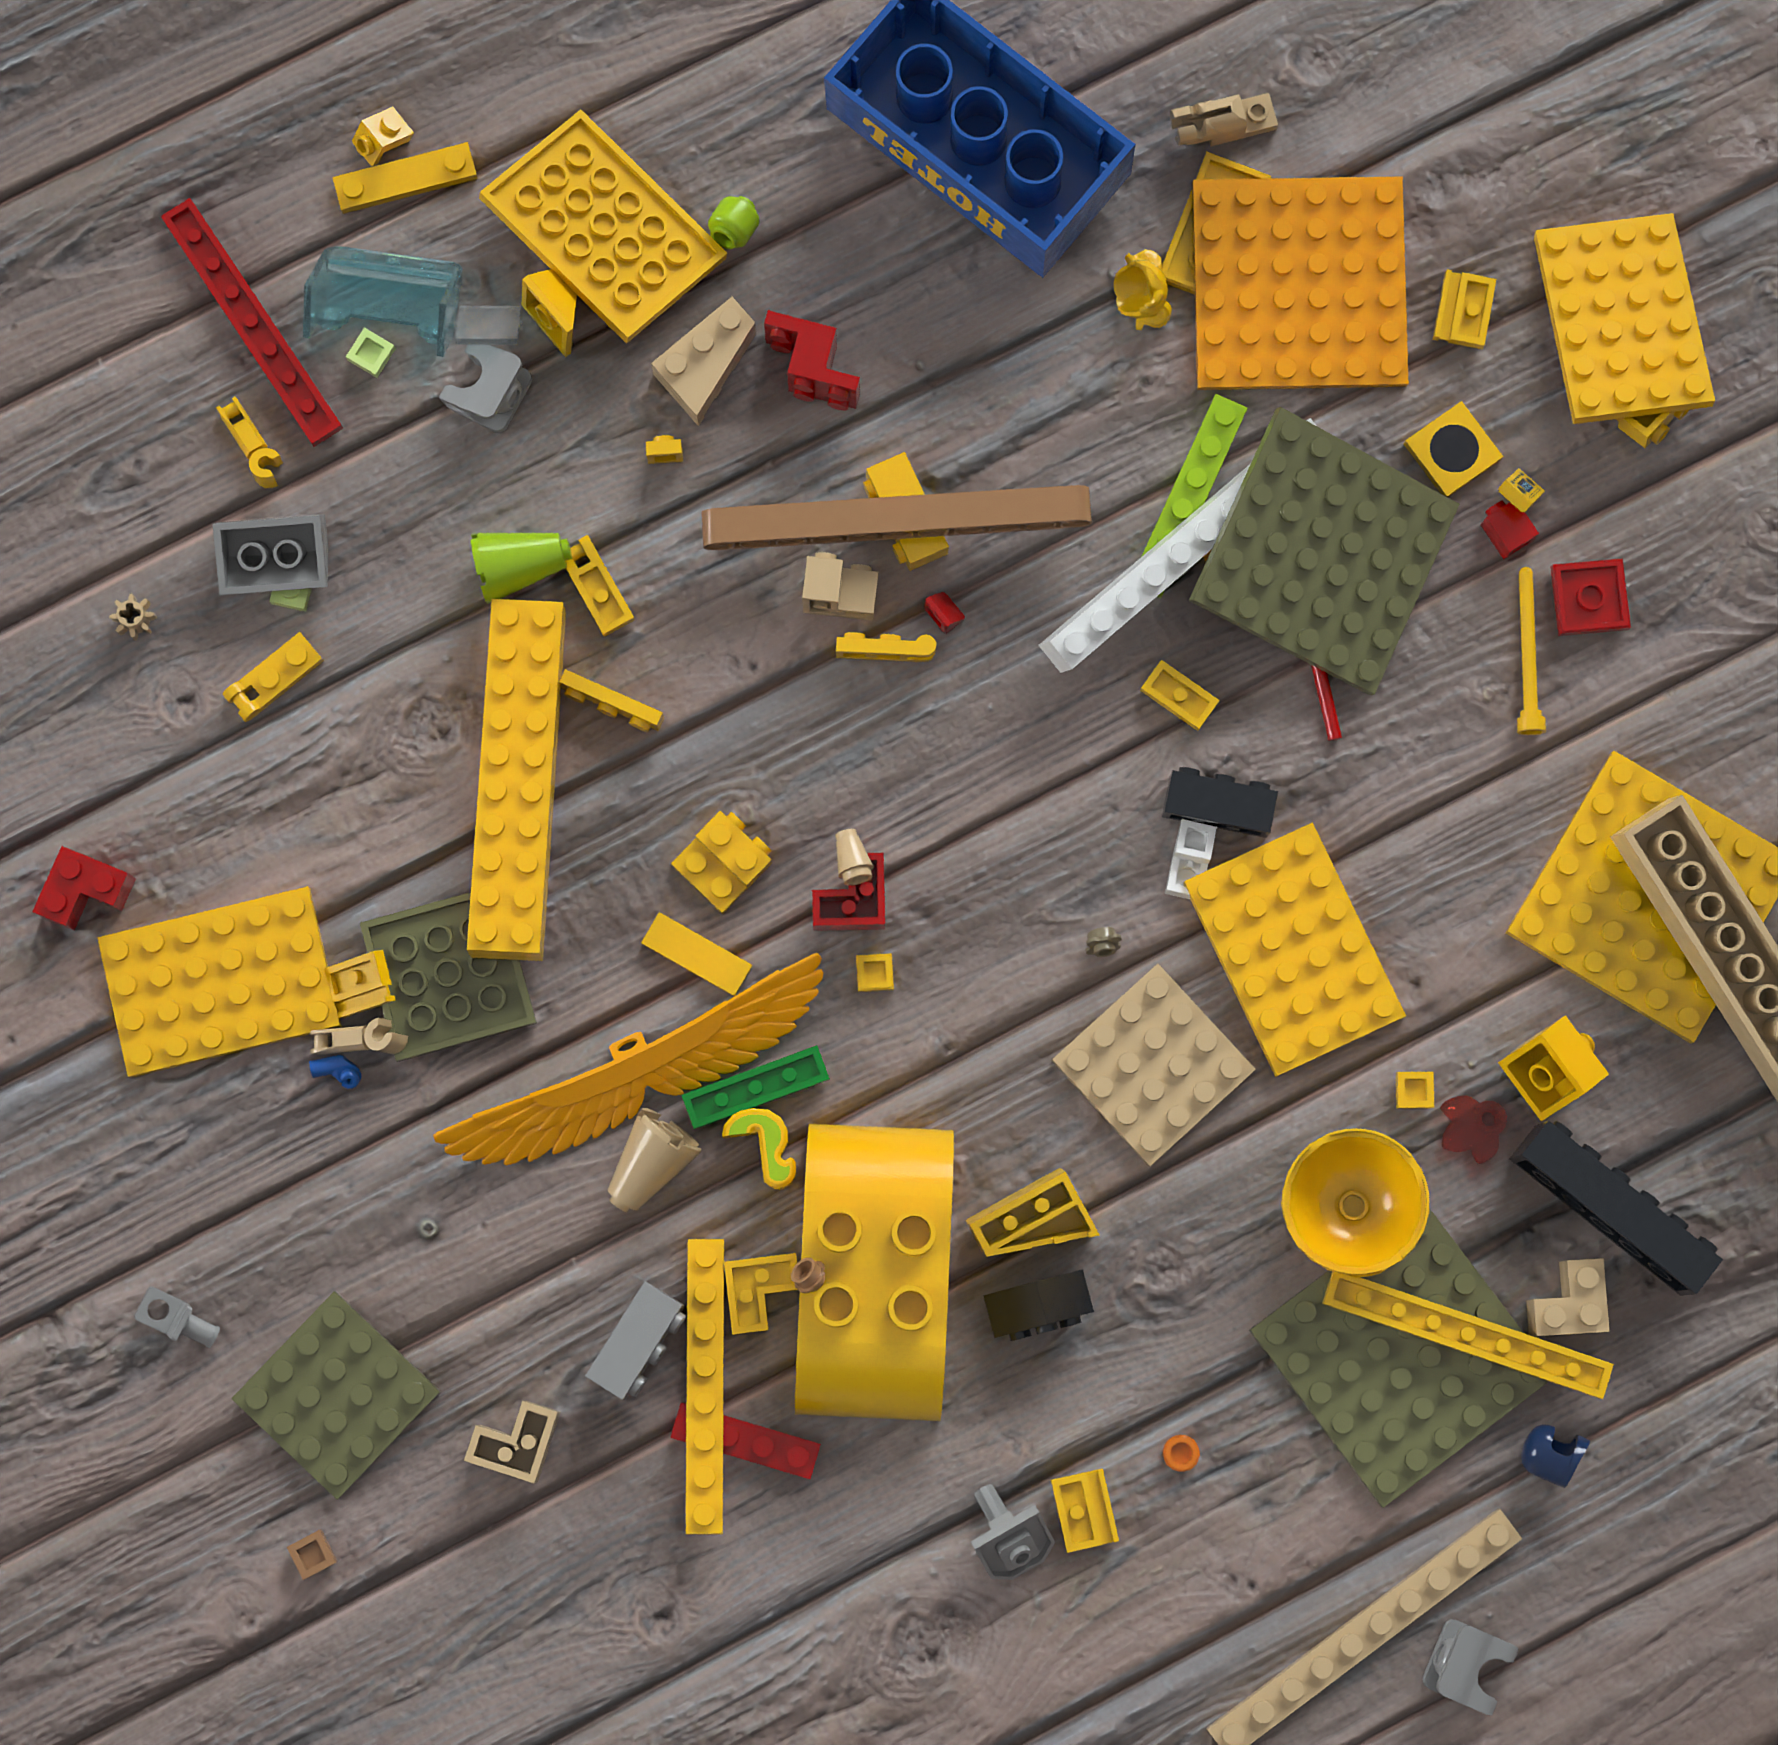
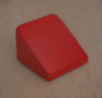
[924,592,965,634]

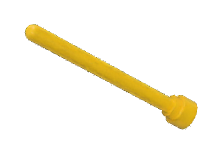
[1517,567,1546,735]

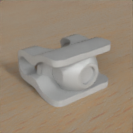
[439,339,533,433]
[1422,1619,1519,1715]

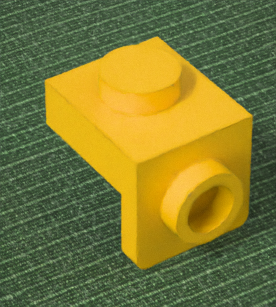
[352,107,414,166]

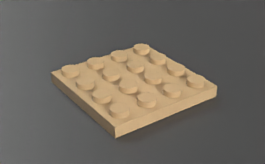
[1052,964,1256,1167]

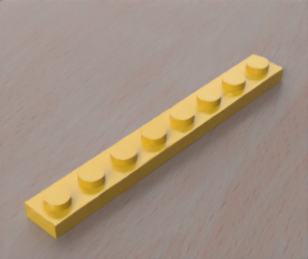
[686,1239,724,1535]
[1322,1271,1614,1399]

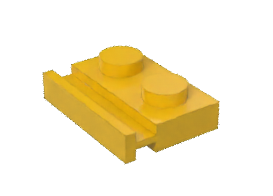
[1432,269,1497,349]
[324,950,396,1019]
[1050,1468,1119,1553]

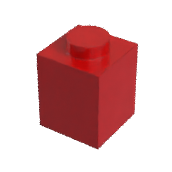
[1481,500,1539,560]

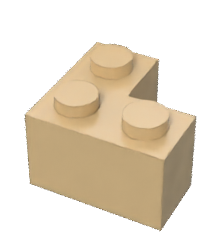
[802,552,878,621]
[1526,1258,1610,1336]
[464,1401,561,1483]

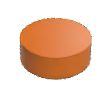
[1162,1435,1200,1472]

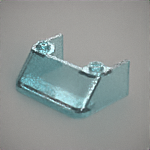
[303,246,463,357]

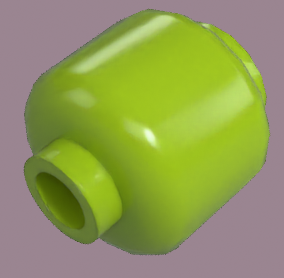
[708,196,760,249]

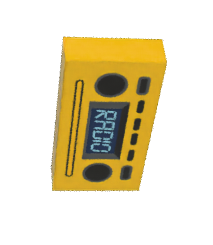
[1498,468,1545,513]

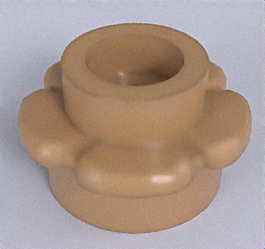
[791,1258,825,1293]

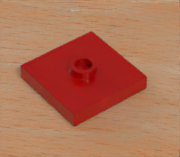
[1550,558,1631,636]

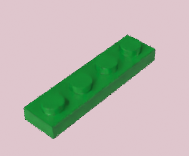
[681,1045,830,1130]

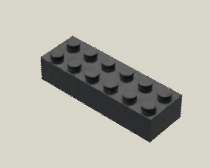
[1509,1121,1723,1296]

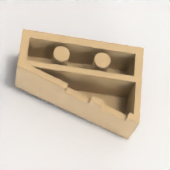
[651,297,756,426]

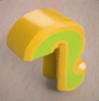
[722,1108,797,1190]

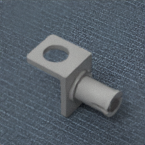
[134,1286,220,1348]

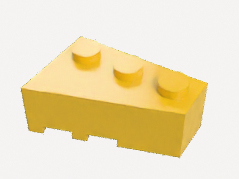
[965,1168,1100,1257]

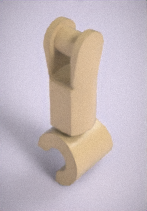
[310,1017,408,1055]

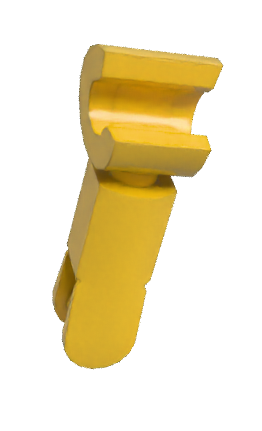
[216,396,283,488]

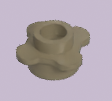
[1085,927,1122,957]

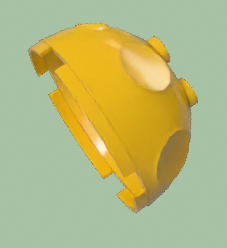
[1281,1128,1429,1277]

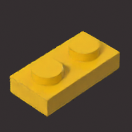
[1140,660,1220,731]

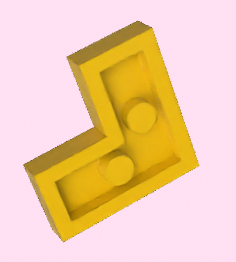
[724,1253,798,1335]

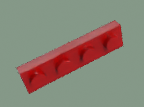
[670,1402,821,1479]

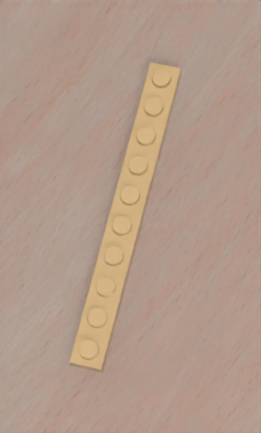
[1206,1509,1522,1745]

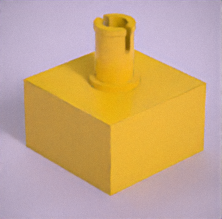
[1498,1015,1609,1121]

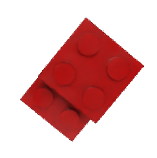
[764,310,860,411]

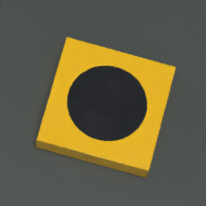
[1403,401,1503,497]

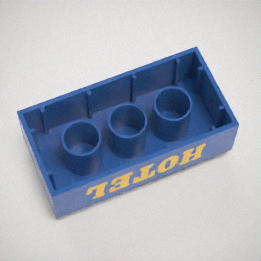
[824,0,1136,278]

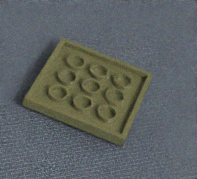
[360,892,537,1062]
[231,1291,440,1500]

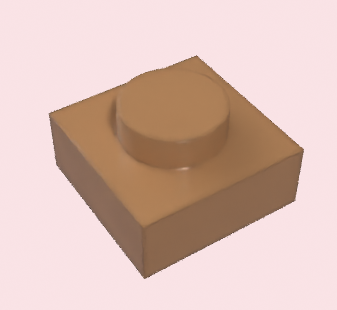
[287,1529,338,1580]

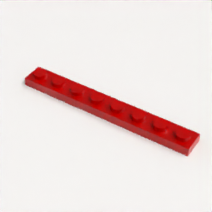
[161,198,343,447]

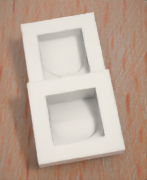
[1165,819,1217,899]

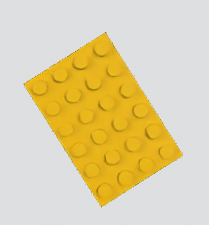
[479,109,727,344]
[1534,213,1715,424]
[1183,822,1406,1077]
[97,886,342,1078]

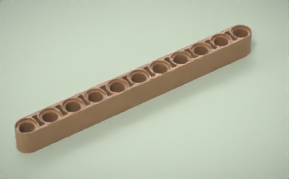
[701,485,1092,550]

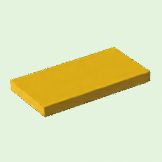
[1162,151,1271,295]

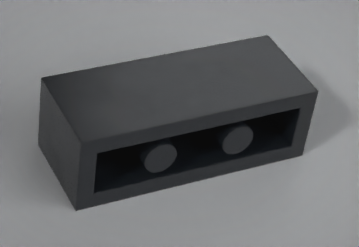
[1162,767,1278,838]

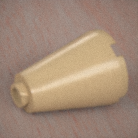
[608,1108,701,1212]

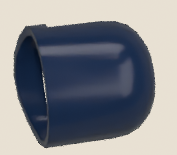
[1521,1425,1590,1488]

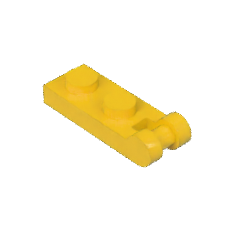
[565,535,635,637]
[222,632,324,722]
[836,632,936,662]

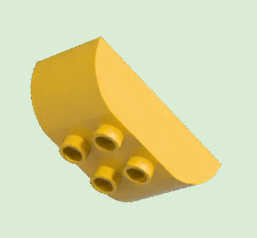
[795,1124,954,1421]

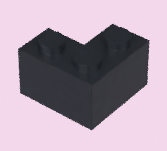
[983,1269,1094,1341]

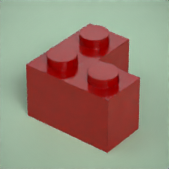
[32,846,136,931]
[812,852,885,931]

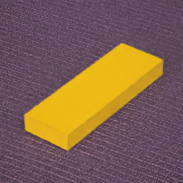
[641,912,753,997]

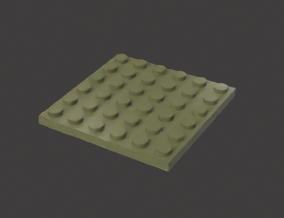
[1189,407,1460,695]
[1249,1208,1549,1508]

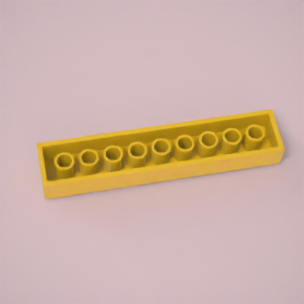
[467,599,566,961]

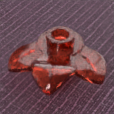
[1440,1095,1507,1164]

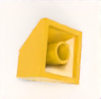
[521,269,577,358]

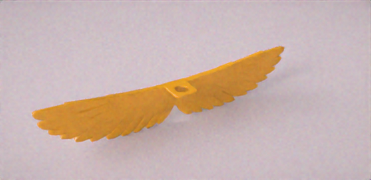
[433,953,824,1166]

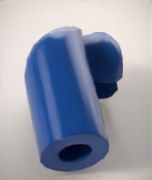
[309,1055,362,1089]

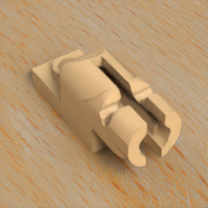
[1170,93,1278,147]

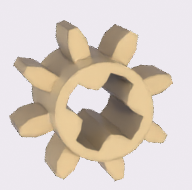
[109,594,157,640]

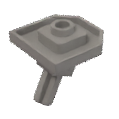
[971,1484,1055,1580]

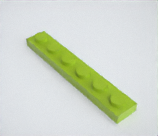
[1141,394,1248,598]

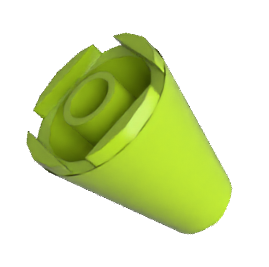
[471,533,572,604]

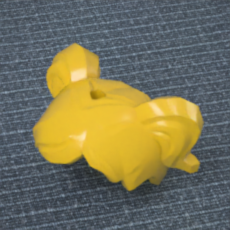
[1114,249,1172,330]

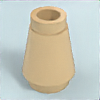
[835,829,874,885]

